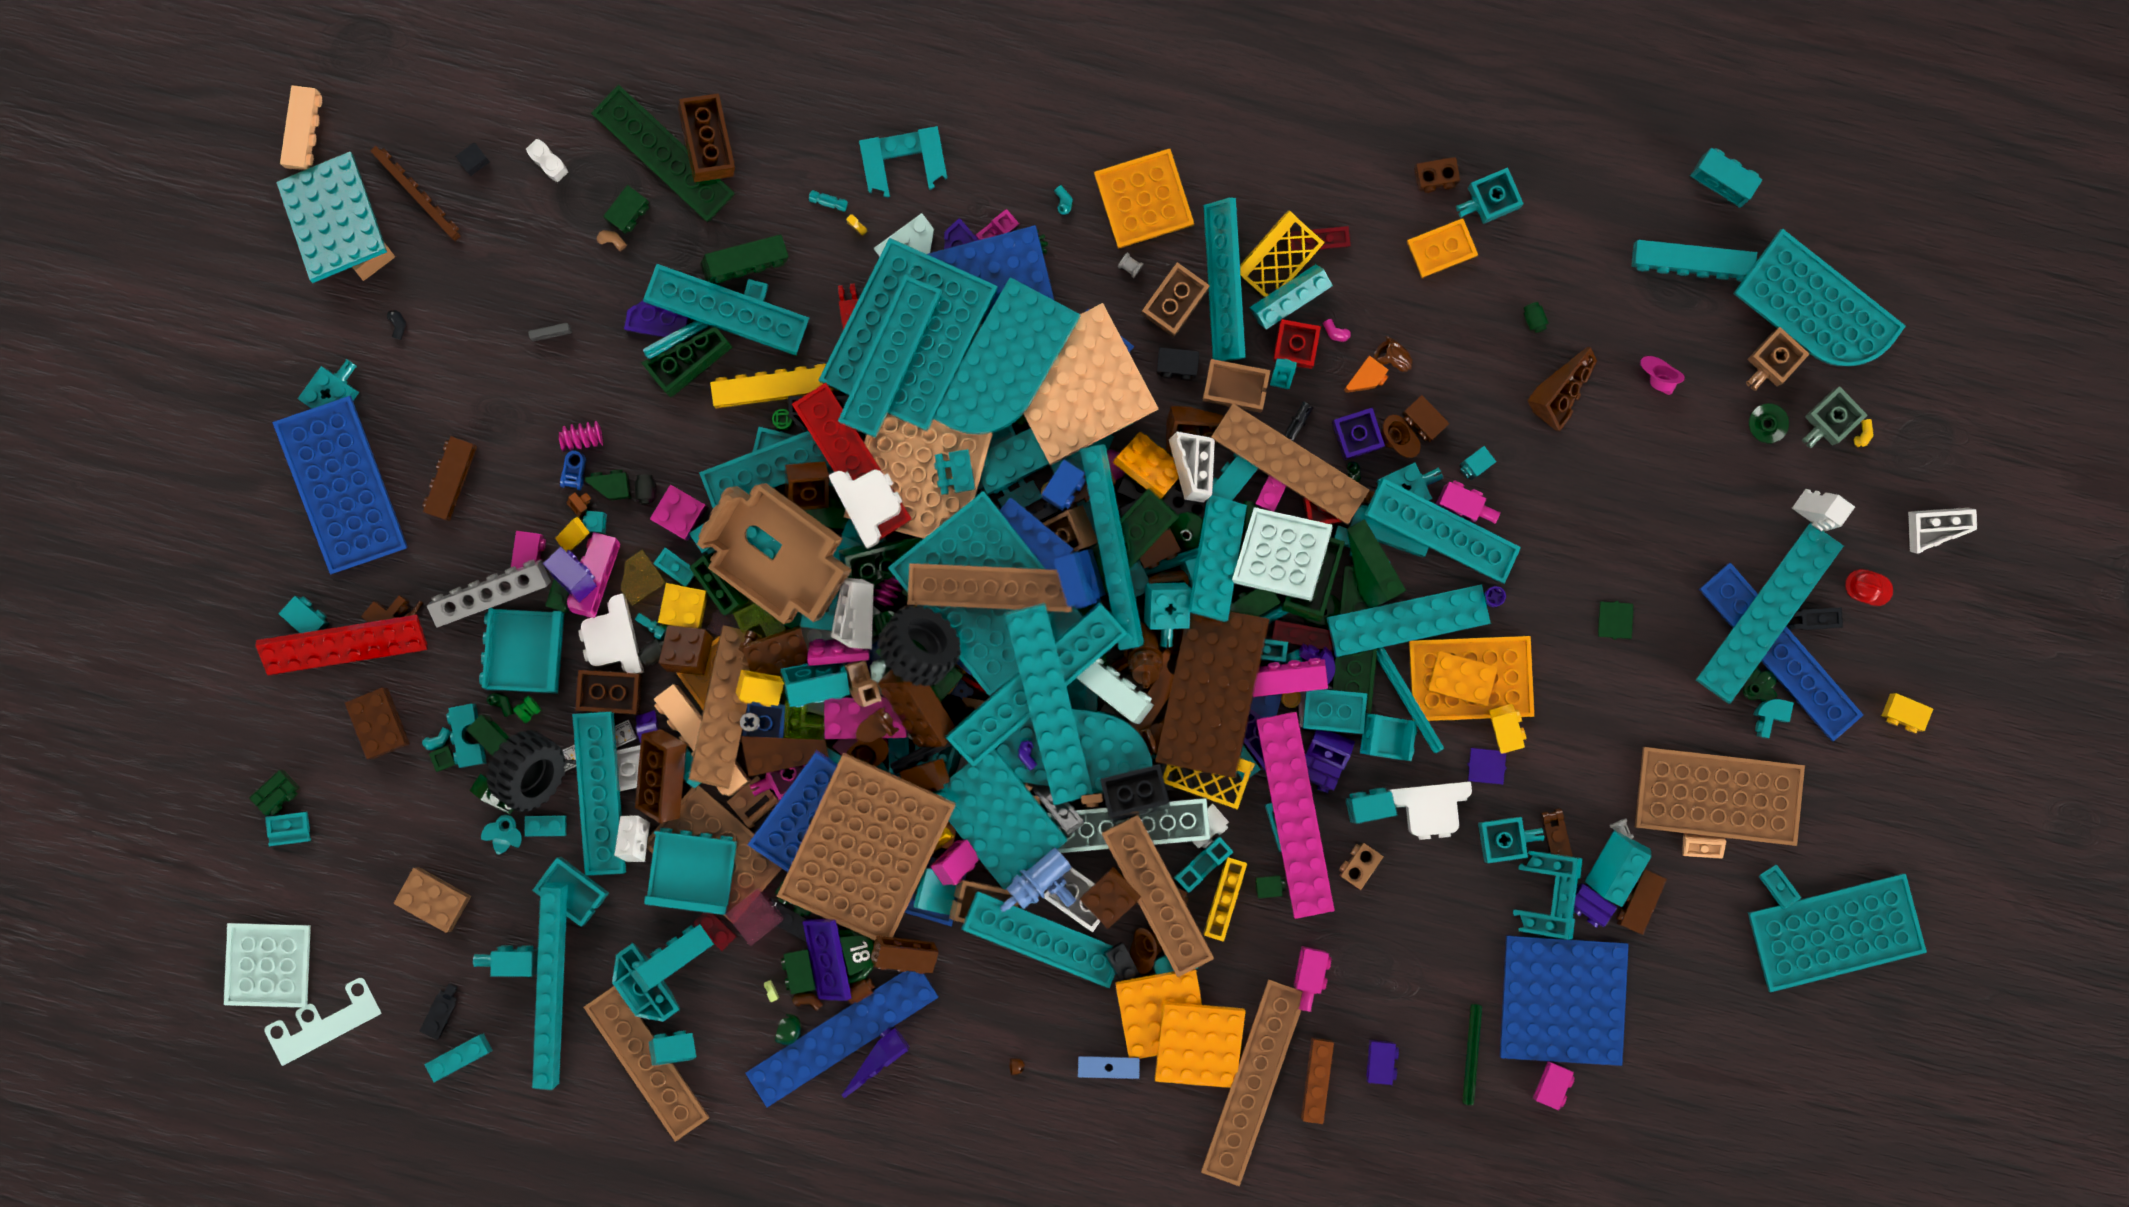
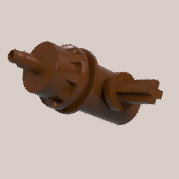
[1112,622,1163,688]

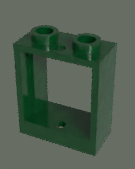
[466,715,509,755]

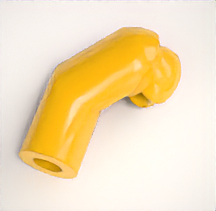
[1854,419,1873,447]

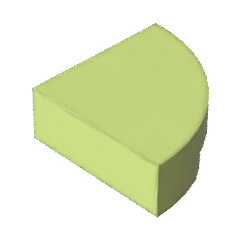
[764,980,780,1002]

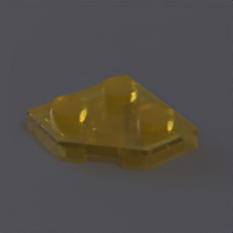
[621,550,666,606]

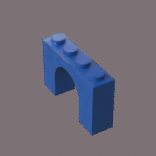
[1054,549,1106,609]

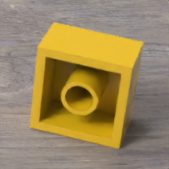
[658,583,708,629]

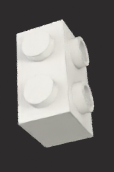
[615,816,650,862]

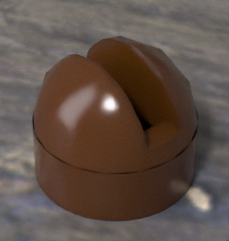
[1010,1058,1025,1075]

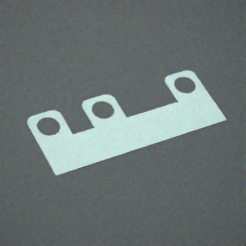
[265,978,382,1066]

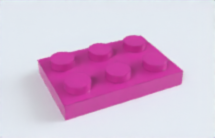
[807,639,870,666]

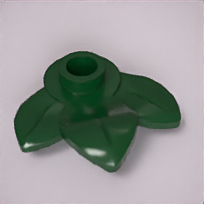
[1743,666,1778,702]

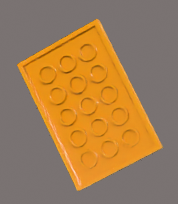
[1409,636,1535,721]

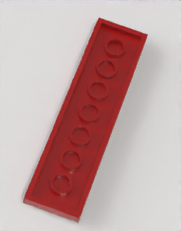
[792,383,913,541]
[255,615,427,675]

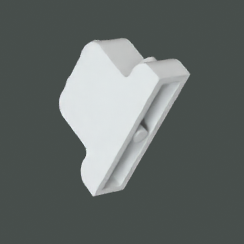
[829,470,903,549]
[578,594,644,674]
[1388,782,1472,840]

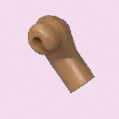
[596,230,627,251]

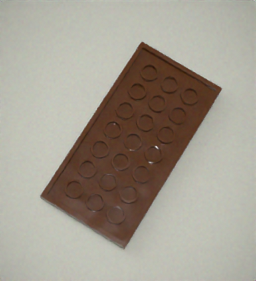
[1155,612,1269,778]

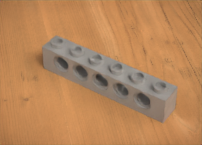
[427,559,551,628]

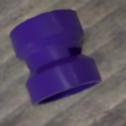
[1484,586,1506,607]

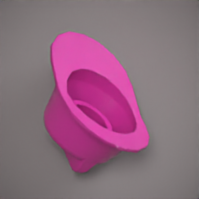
[1640,356,1684,395]

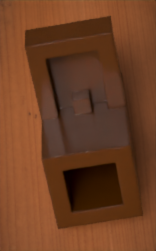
[361,595,410,622]

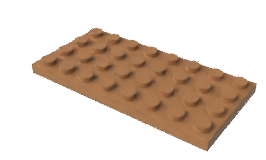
[1635,747,1805,846]

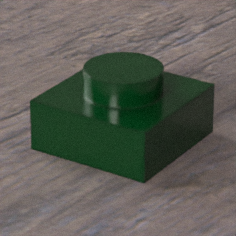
[429,746,456,772]

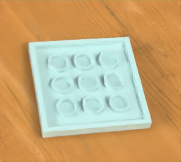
[1232,507,1333,601]
[224,923,311,1007]

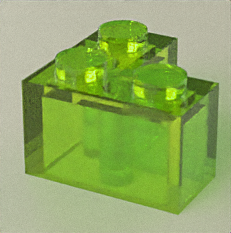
[733,603,787,637]
[783,699,825,740]

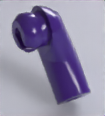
[1018,740,1037,771]

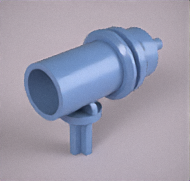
[1000,848,1076,912]

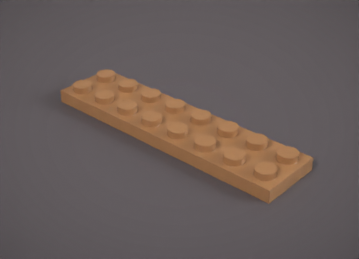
[1211,404,1370,525]
[908,563,1072,612]
[688,625,762,789]
[1102,815,1214,977]
[583,986,710,1142]

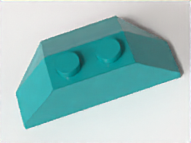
[612,943,680,1022]

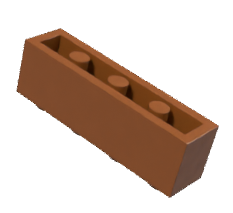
[1301,1038,1334,1124]

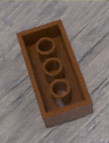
[678,93,735,182]
[877,669,955,747]
[635,729,686,823]

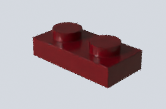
[693,912,737,951]

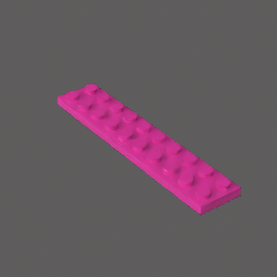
[1256,712,1335,919]

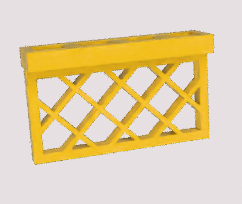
[1240,211,1325,297]
[1163,758,1255,809]

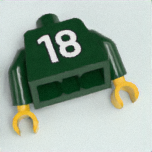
[838,927,875,984]

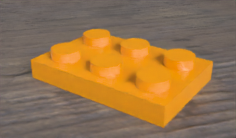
[1407,218,1478,278]
[1428,651,1498,706]

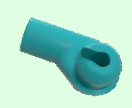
[1054,185,1073,215]

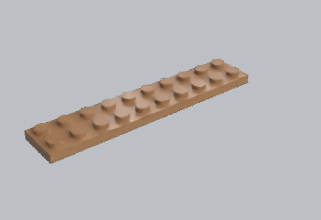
[1201,979,1302,1186]

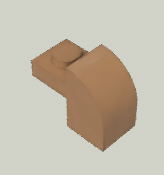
[844,661,882,707]

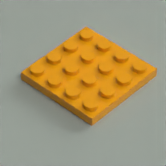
[1094,148,1194,249]
[1115,968,1202,1059]
[1155,1002,1245,1088]

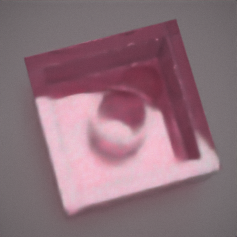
[725,888,785,946]

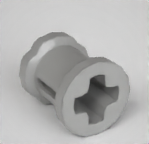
[1118,252,1144,278]
[740,713,760,731]
[1609,818,1634,839]

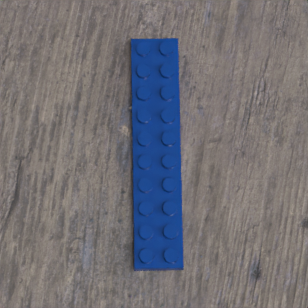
[1699,563,1863,741]
[745,971,939,1107]

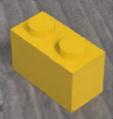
[735,670,784,707]
[1881,693,1933,733]
[1489,704,1526,754]

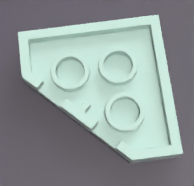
[874,213,934,257]

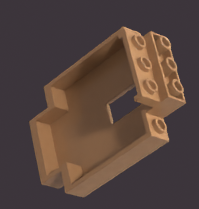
[697,483,852,624]

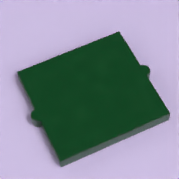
[1598,601,1634,640]

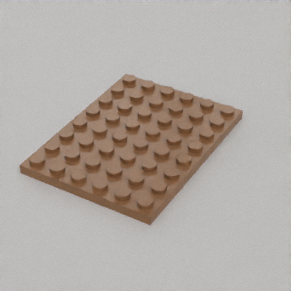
[777,753,956,940]

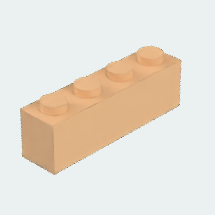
[280,85,322,170]

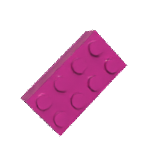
[824,696,908,739]

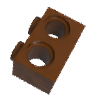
[1414,157,1460,193]

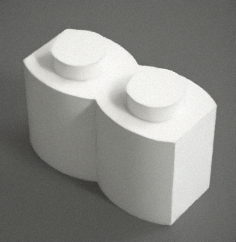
[526,139,568,182]
[1192,803,1229,849]

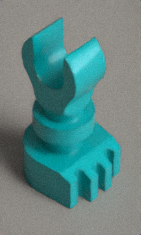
[635,613,667,641]

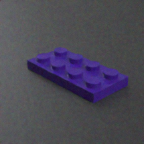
[803,919,851,1001]

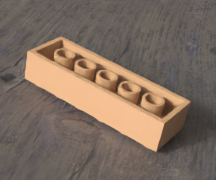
[654,684,751,796]

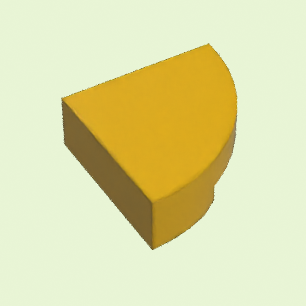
[846,214,867,236]

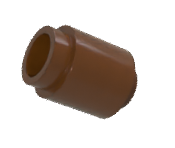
[848,977,875,1004]

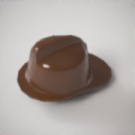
[1381,415,1421,458]
[846,737,888,767]
[1130,928,1163,974]

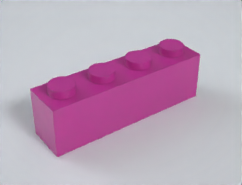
[567,532,621,618]
[1253,658,1328,697]

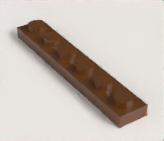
[370,146,461,241]

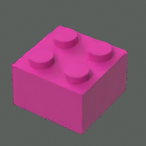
[650,484,708,541]

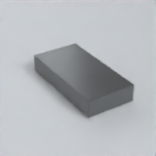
[528,323,572,342]

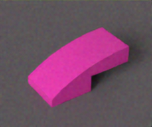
[975,209,1019,240]

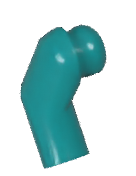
[422,727,452,751]

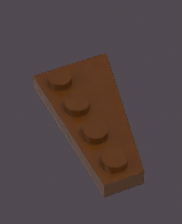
[741,736,829,777]

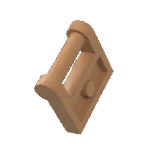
[727,775,779,829]

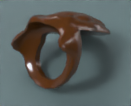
[1374,336,1412,372]
[856,707,899,743]
[1139,722,1164,755]

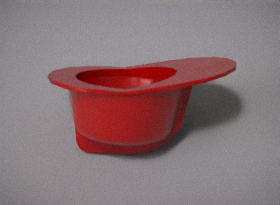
[1845,569,1893,606]

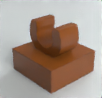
[567,493,591,518]

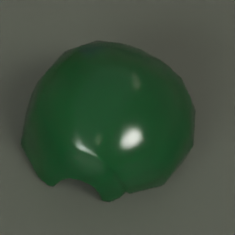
[775,1014,801,1045]

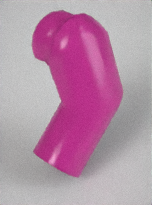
[1322,319,1351,342]

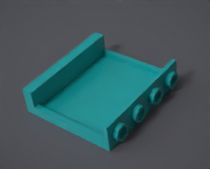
[479,607,565,694]
[644,827,738,915]

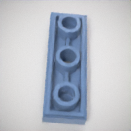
[1078,1056,1140,1079]

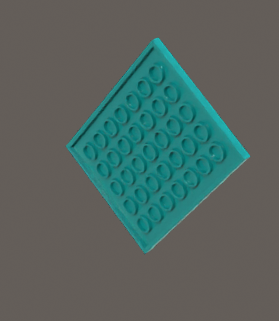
[818,238,998,432]
[888,491,1083,696]

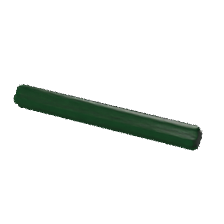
[1462,1004,1482,1105]

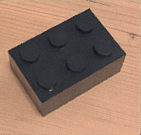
[1100,764,1170,822]

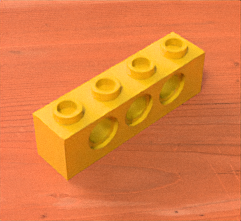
[1203,857,1247,942]

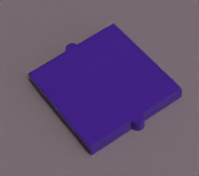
[1467,748,1507,785]

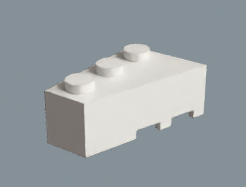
[1169,432,1215,503]
[1792,489,1855,532]
[1908,508,1977,554]
[831,578,873,649]

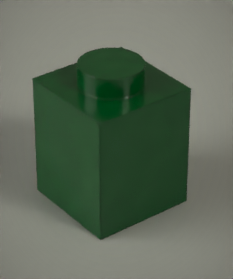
[1255,875,1286,898]

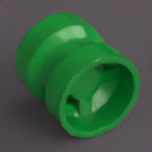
[772,409,794,431]
[513,695,542,724]

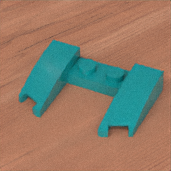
[859,126,947,198]
[1513,851,1583,940]

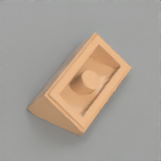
[1682,833,1726,858]

